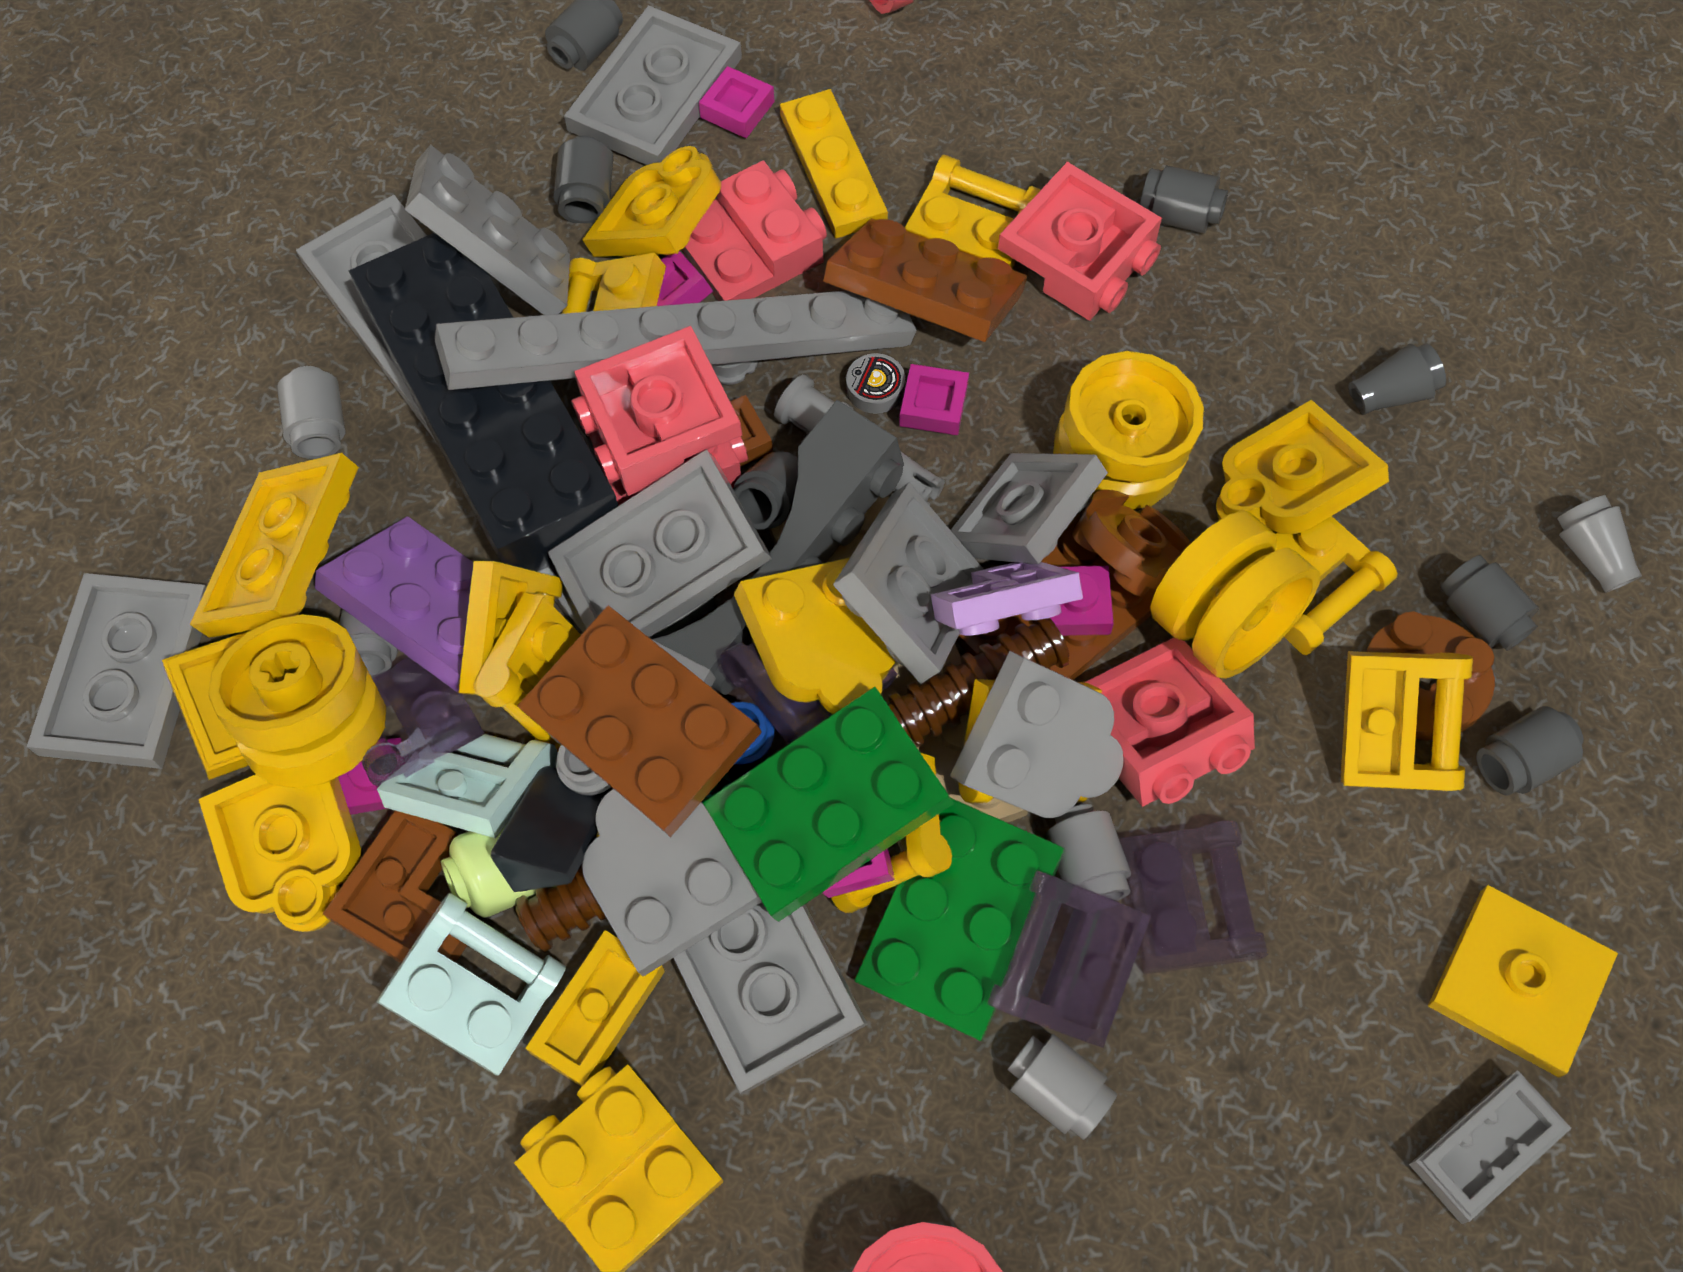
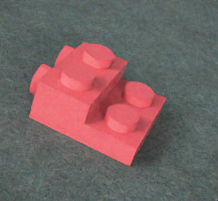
[681,160,827,301]
[998,162,1162,321]
[571,326,742,496]
[1086,638,1255,807]

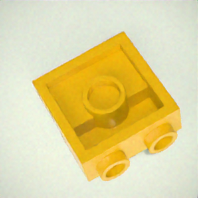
[514,1064,724,1272]

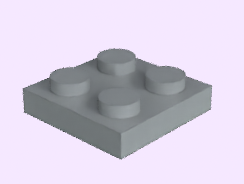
[951,453,1108,564]

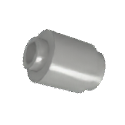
[277,366,345,459]
[1046,804,1131,910]
[1007,1034,1118,1140]

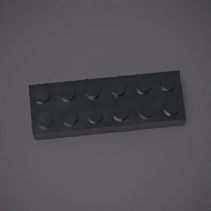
[348,233,618,572]

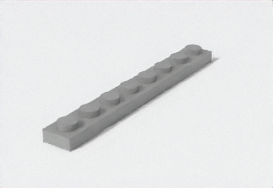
[435,291,916,390]

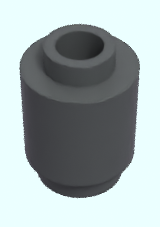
[545,0,623,71]
[554,136,614,223]
[1140,165,1228,234]
[733,451,798,530]
[1440,555,1539,651]
[1476,706,1583,796]

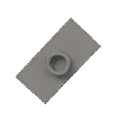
[1409,1070,1571,1224]

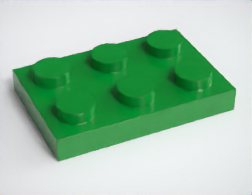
[703,687,954,922]
[854,798,1065,1041]

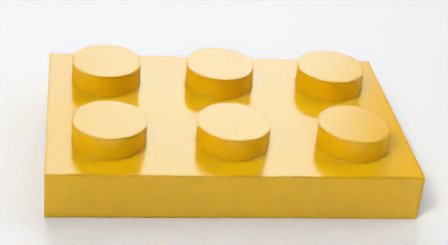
[190,453,359,638]

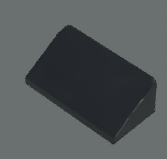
[491,767,613,892]

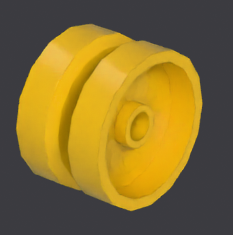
[1053,351,1204,510]
[1150,510,1320,679]
[208,614,386,788]

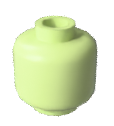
[441,821,536,918]

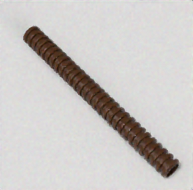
[516,618,1069,952]

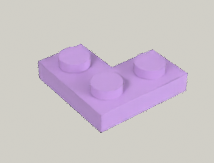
[930,562,1083,636]

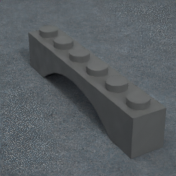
[652,400,904,695]

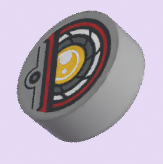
[846,353,905,414]

